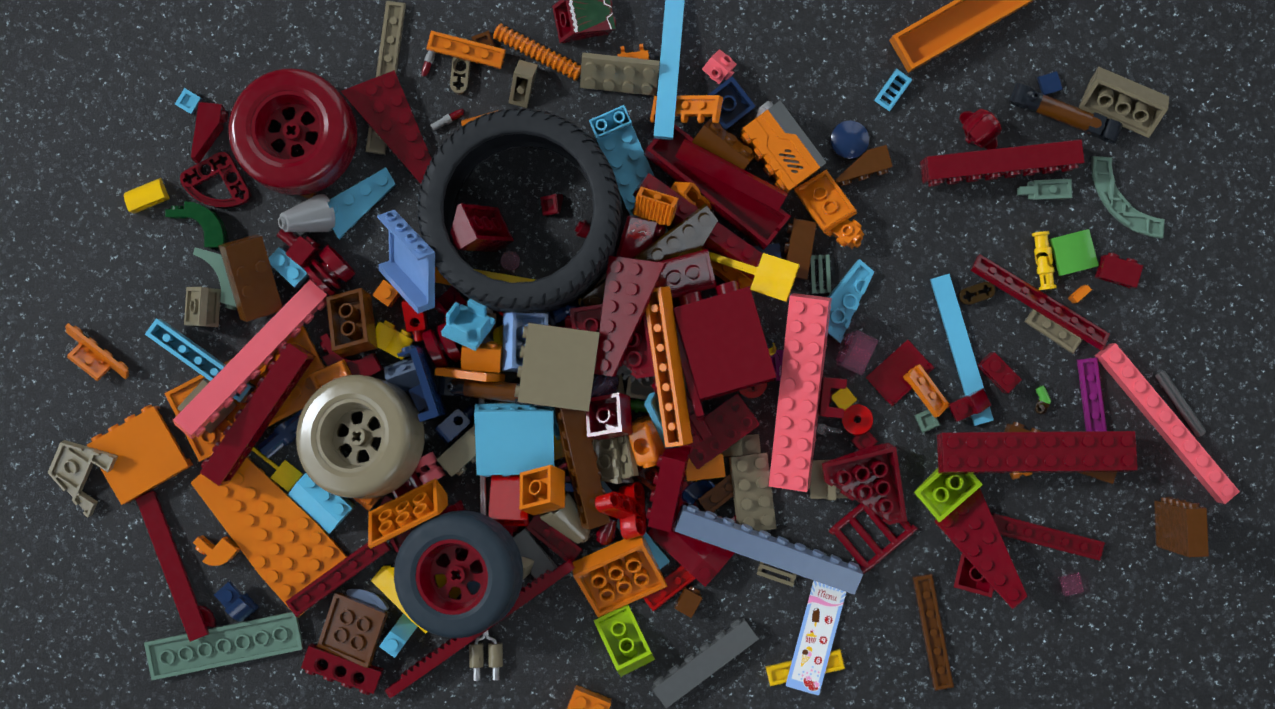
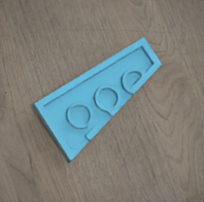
[828,259,874,343]

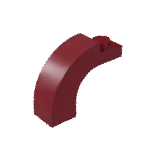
[320,333,384,376]

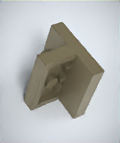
[184,287,221,327]
[810,460,848,500]

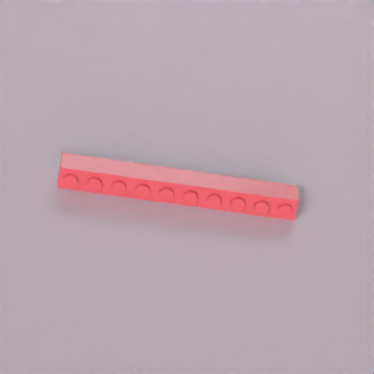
[173,280,327,440]
[1095,343,1240,504]

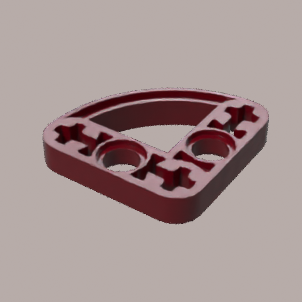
[180,152,251,208]

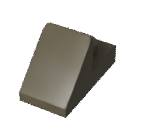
[722,434,761,456]

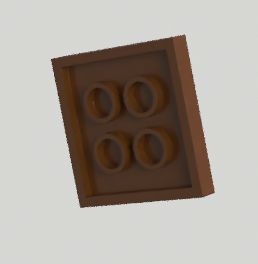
[317,592,388,668]

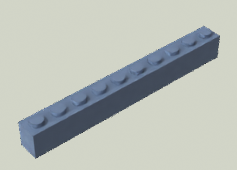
[674,504,863,595]

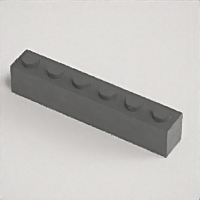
[652,618,759,709]

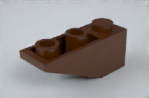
[835,145,893,186]

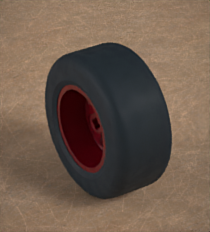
[394,510,523,638]

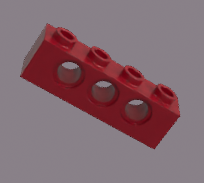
[301,643,384,695]

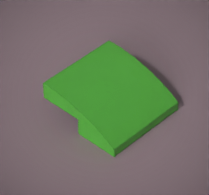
[1049,229,1099,276]

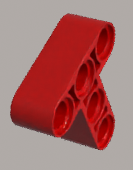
[595,482,646,540]

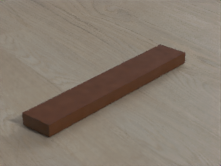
[912,573,954,691]

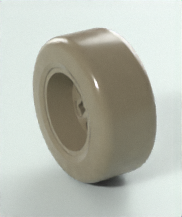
[296,375,425,499]

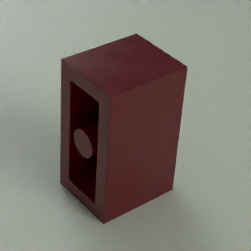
[1095,253,1143,289]
[977,352,1022,393]

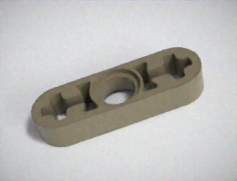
[450,38,471,95]

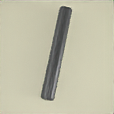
[1155,371,1206,437]

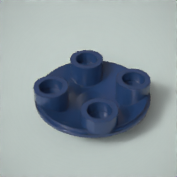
[831,120,869,159]

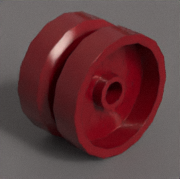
[422,322,461,367]

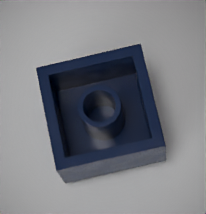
[708,76,756,131]

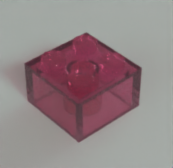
[835,330,879,376]

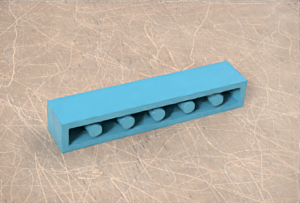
[145,318,256,403]

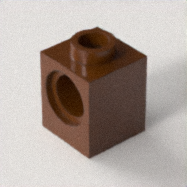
[674,586,703,618]

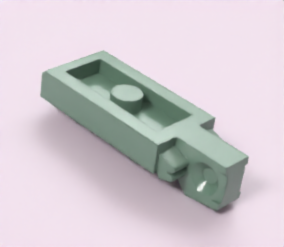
[1017,179,1073,200]

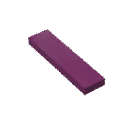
[1077,357,1107,431]

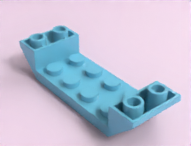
[589,105,655,215]

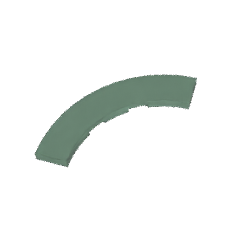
[1091,156,1165,239]

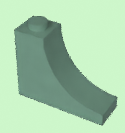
[193,247,237,310]

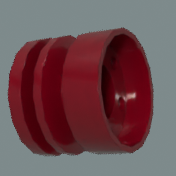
[304,245,356,296]

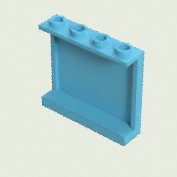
[474,403,555,477]

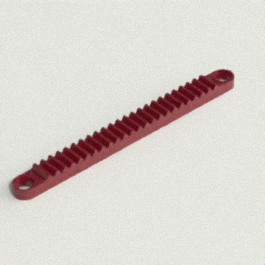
[384,559,575,698]

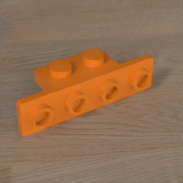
[65,323,129,381]

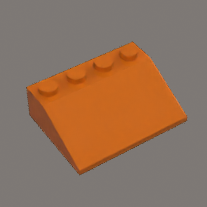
[368,478,448,549]
[572,536,667,617]

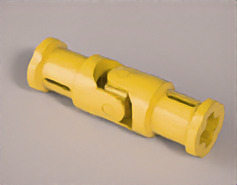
[1032,231,1057,290]

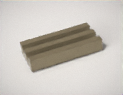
[756,562,797,587]

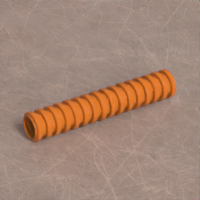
[493,23,581,81]

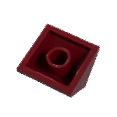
[954,554,994,598]

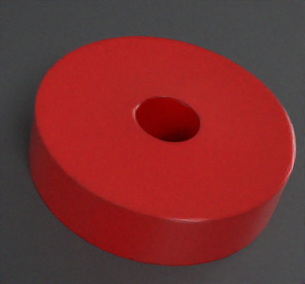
[842,404,873,436]

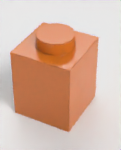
[373,280,400,307]

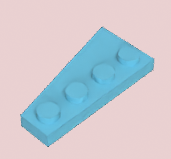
[327,167,396,239]

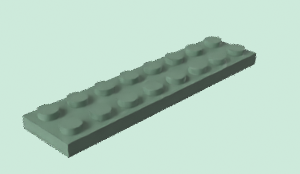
[144,612,304,680]

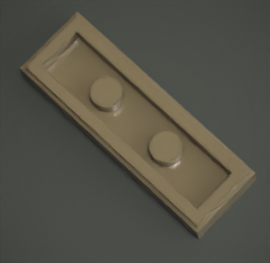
[1024,309,1083,354]

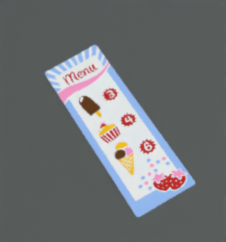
[786,581,846,695]

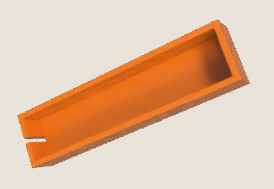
[889,0,1035,73]

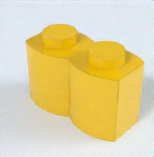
[375,320,414,360]

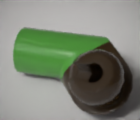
[1035,385,1051,414]

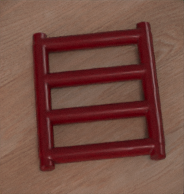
[828,503,918,574]

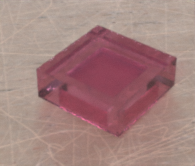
[1059,572,1084,596]

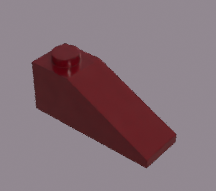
[191,102,228,163]

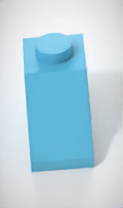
[379,613,418,658]

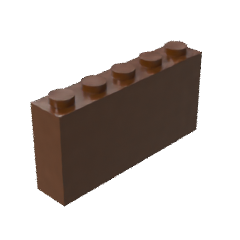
[1154,497,1209,557]

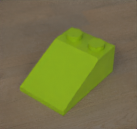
[914,468,983,522]
[594,604,655,677]

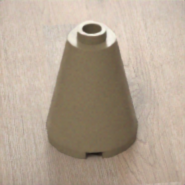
[539,491,591,544]

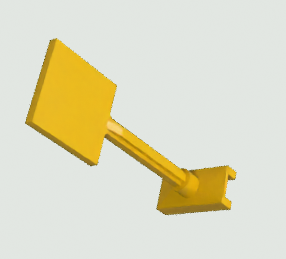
[700,245,800,302]

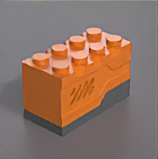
[740,100,826,193]

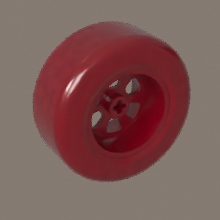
[228,68,357,195]

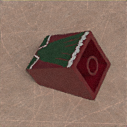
[552,0,616,43]

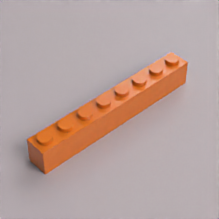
[646,287,693,447]

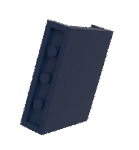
[397,345,448,422]

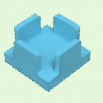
[441,299,495,351]

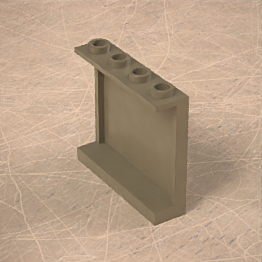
[514,322,600,412]

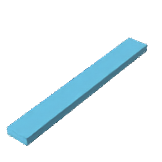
[654,0,684,140]
[930,274,994,426]

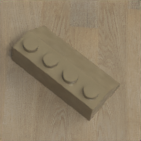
[1079,67,1169,138]

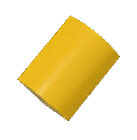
[124,178,170,214]

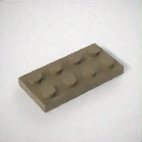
[580,53,660,96]
[729,452,777,531]

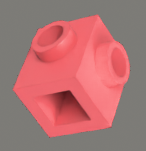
[702,49,737,84]

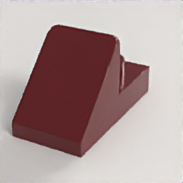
[948,388,991,422]

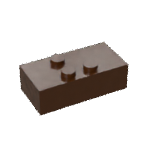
[218,235,283,322]

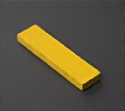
[765,649,845,686]

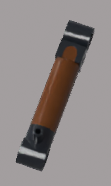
[1009,83,1123,144]
[437,376,550,407]

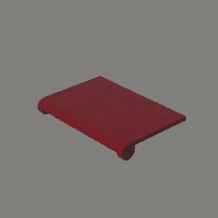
[865,339,934,406]

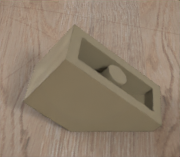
[509,60,538,108]

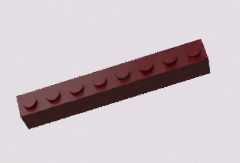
[632,173,762,280]

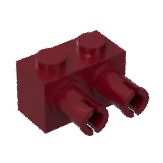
[277,229,321,267]

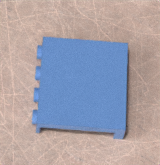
[377,210,435,314]

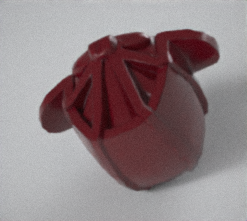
[959,109,1002,150]

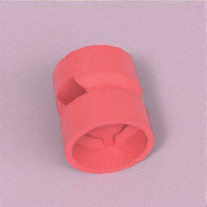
[415,451,446,484]

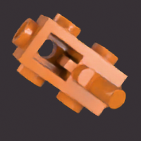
[825,219,864,249]

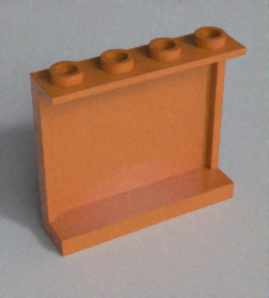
[87,405,193,505]

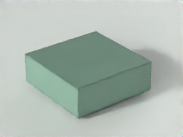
[914,409,940,433]

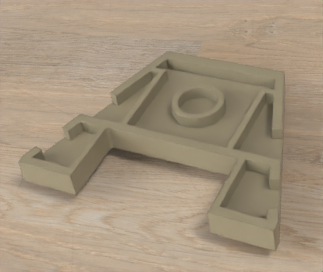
[48,440,118,517]

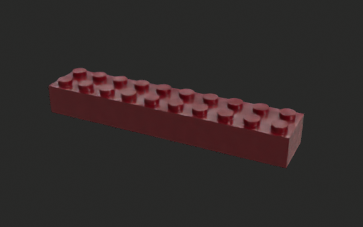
[937,431,1137,474]

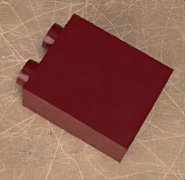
[673,281,776,402]

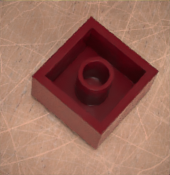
[585,393,633,440]

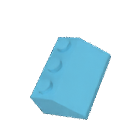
[288,473,356,534]

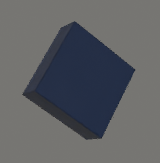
[1037,71,1062,95]

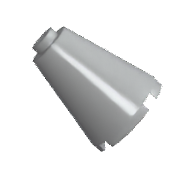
[278,194,335,232]

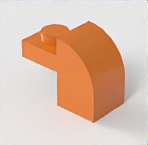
[193,535,240,566]

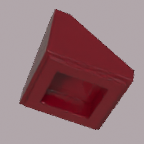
[540,194,563,216]

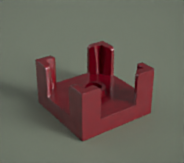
[818,377,847,418]

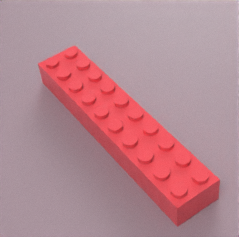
[769,293,832,492]

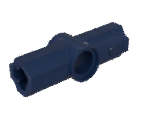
[258,409,303,458]

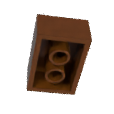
[326,288,377,358]

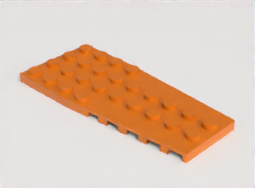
[191,456,348,618]

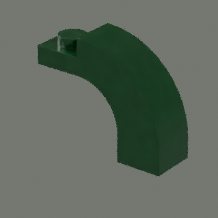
[165,201,228,249]

